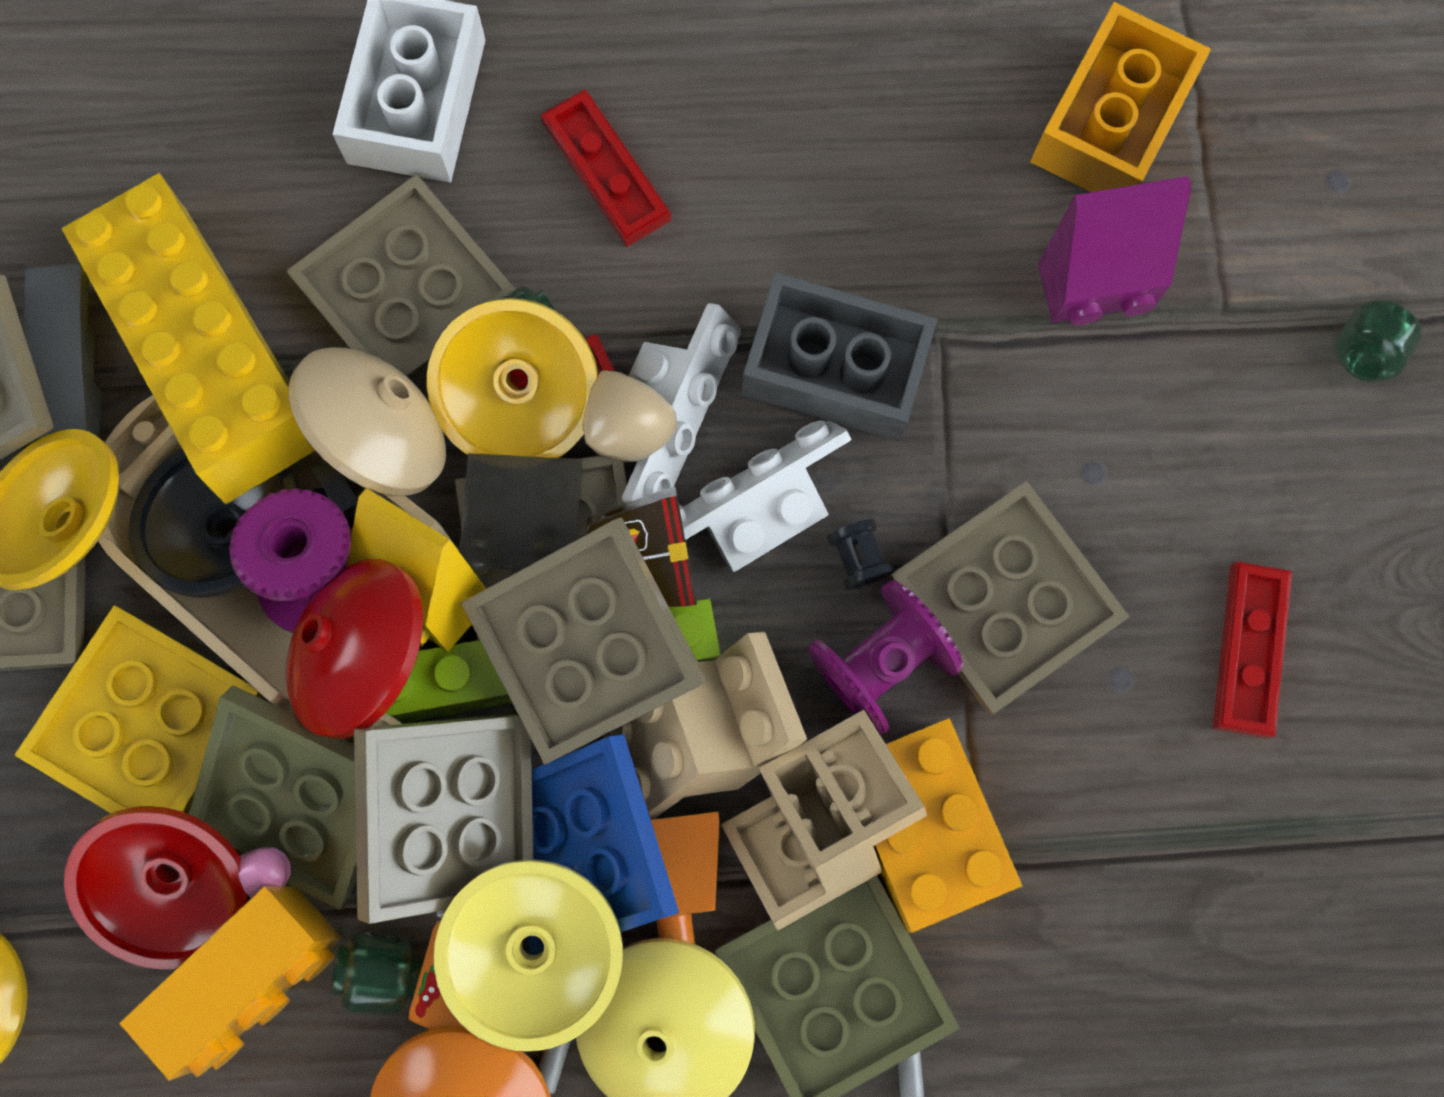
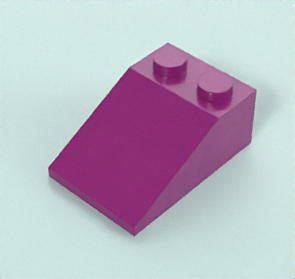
[1038,176,1192,325]

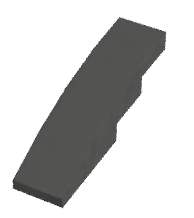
[24,263,102,444]

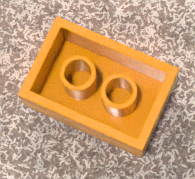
[1030,2,1211,192]
[873,718,1023,933]
[119,886,342,1081]

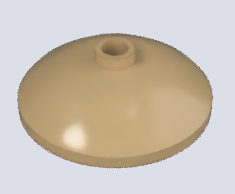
[289,347,446,496]

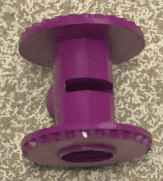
[230,489,351,633]
[808,580,964,735]

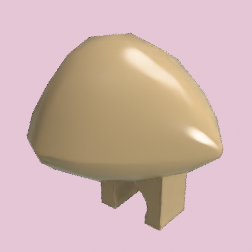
[582,370,677,462]

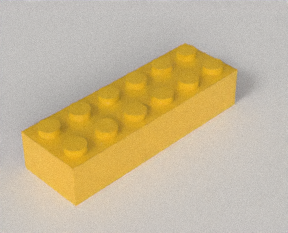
[61,172,316,504]

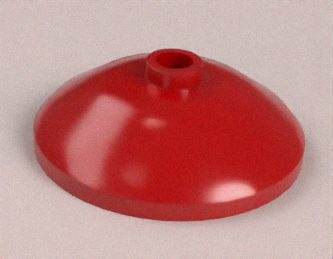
[285,558,423,739]
[64,806,250,970]

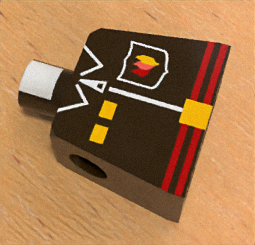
[585,487,697,607]

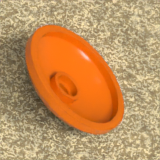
[370,1026,551,1097]

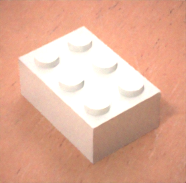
[333,0,486,183]

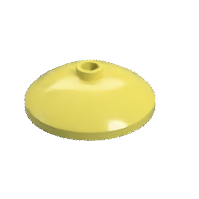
[434,859,623,1051]
[576,938,755,1097]

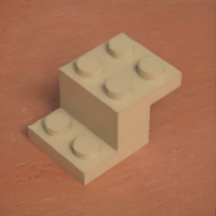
[603,632,807,820]
[721,710,927,931]

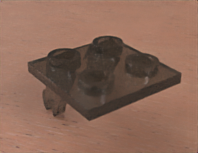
[459,453,583,574]

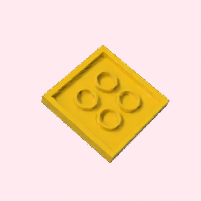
[15,605,263,814]

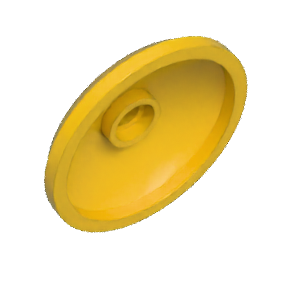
[427,298,598,470]
[0,429,119,590]

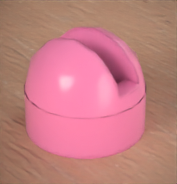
[238,847,291,898]

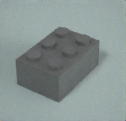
[741,272,937,441]

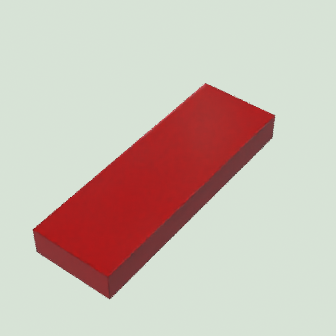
[541,89,671,248]
[1212,561,1292,739]

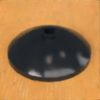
[129,449,299,598]

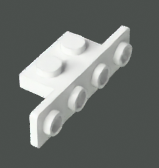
[622,303,741,503]
[679,421,851,572]

